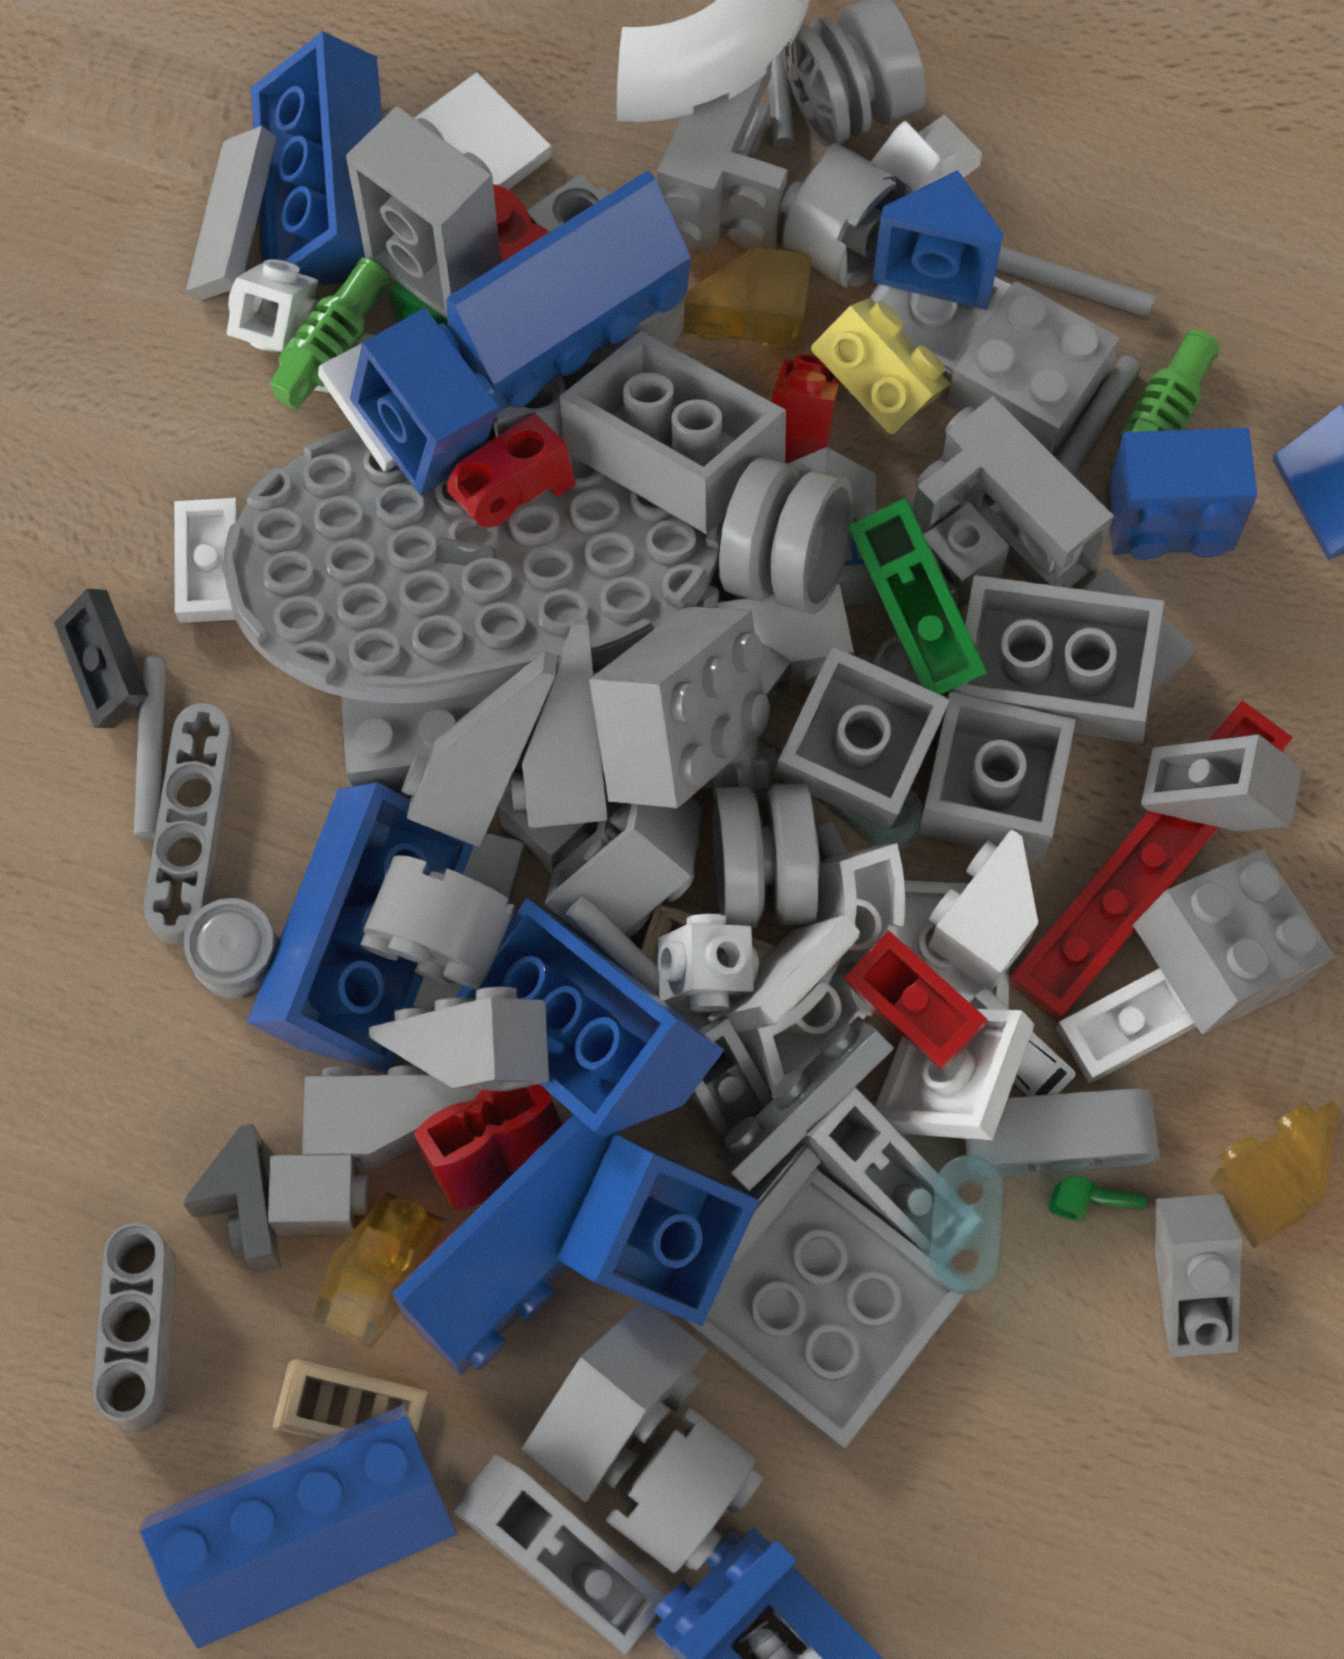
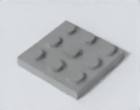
[684,1169,969,1452]

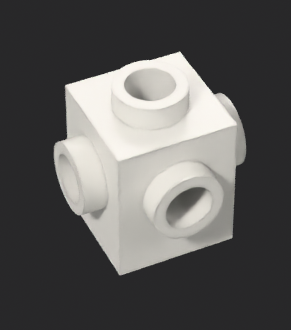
[226,259,319,352]
[658,914,759,1013]

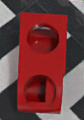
[447,412,576,528]

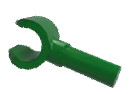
[1049,1176,1147,1221]

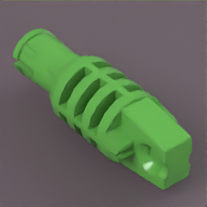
[270,257,392,410]
[1119,329,1220,441]

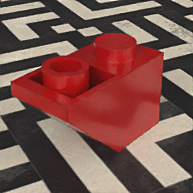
[772,354,840,464]

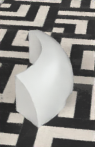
[617,0,810,122]
[737,843,905,1091]

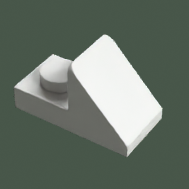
[871,114,982,192]

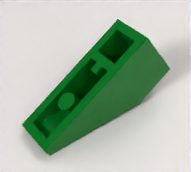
[847,498,987,695]

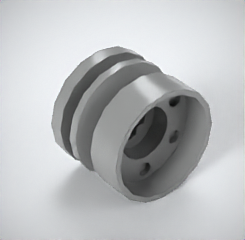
[782,0,927,147]

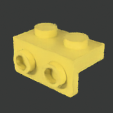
[811,298,950,434]

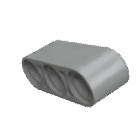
[965,1089,1161,1178]
[93,1222,176,1431]

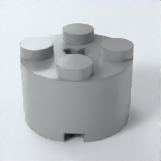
[781,143,912,288]
[360,855,515,990]
[606,1407,763,1573]

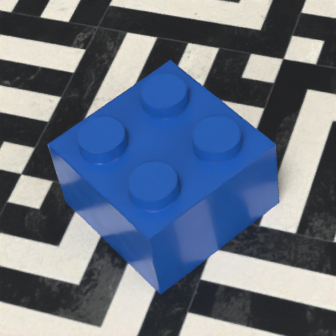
[350,308,499,496]
[1106,428,1257,560]
[557,1134,759,1326]

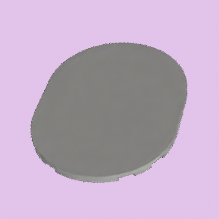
[223,425,722,704]

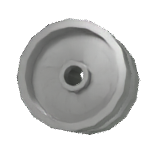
[719,458,854,614]
[712,783,820,928]

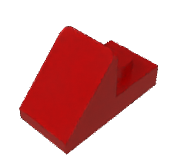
[843,930,988,1072]

